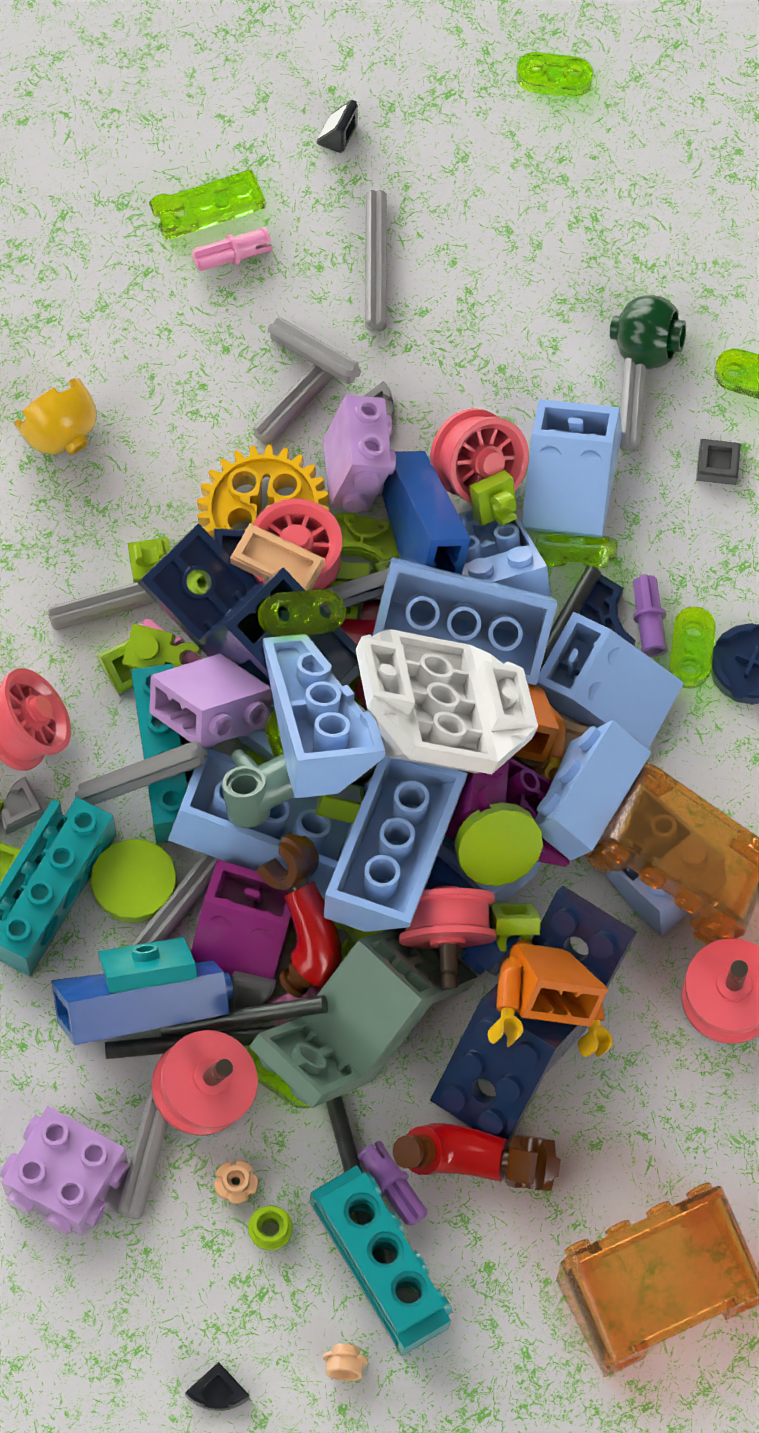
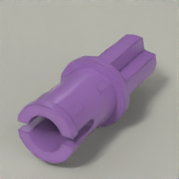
[633,574,668,657]
[358,1141,427,1226]

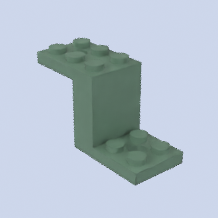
[249,928,478,1108]

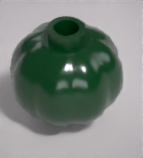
[610,295,686,369]

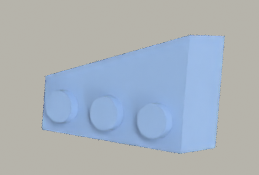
[535,720,652,861]

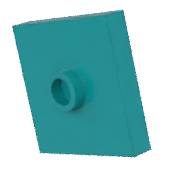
[98,937,197,994]

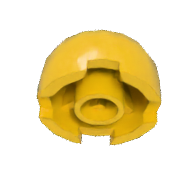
[14,378,97,456]

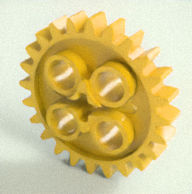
[197,444,330,538]

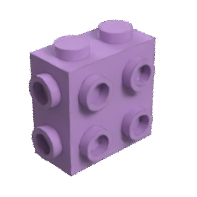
[323,395,396,512]
[150,654,273,748]
[0,1106,129,1236]

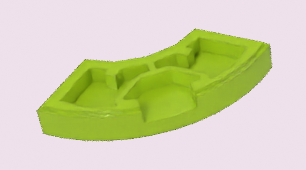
[332,513,400,570]

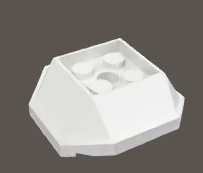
[356,629,538,774]

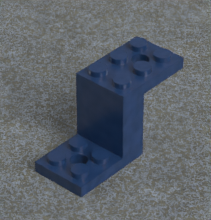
[137,523,360,686]
[430,886,637,1143]

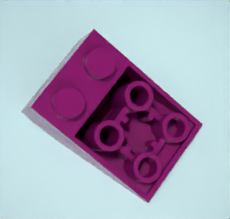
[445,758,570,867]
[190,859,294,1004]

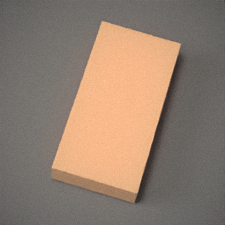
[230,523,325,593]

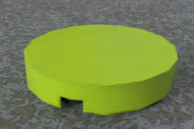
[454,802,543,886]
[90,839,177,923]

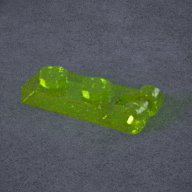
[149,169,266,239]

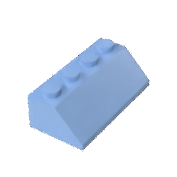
[373,557,558,685]
[168,748,353,898]
[324,753,468,932]

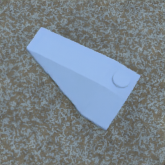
[263,634,385,798]

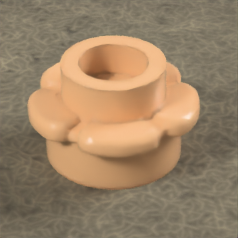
[214,1160,258,1204]
[323,1344,368,1381]

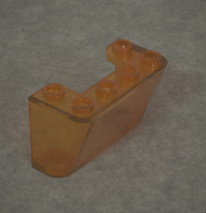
[584,762,759,945]
[556,1182,759,1377]

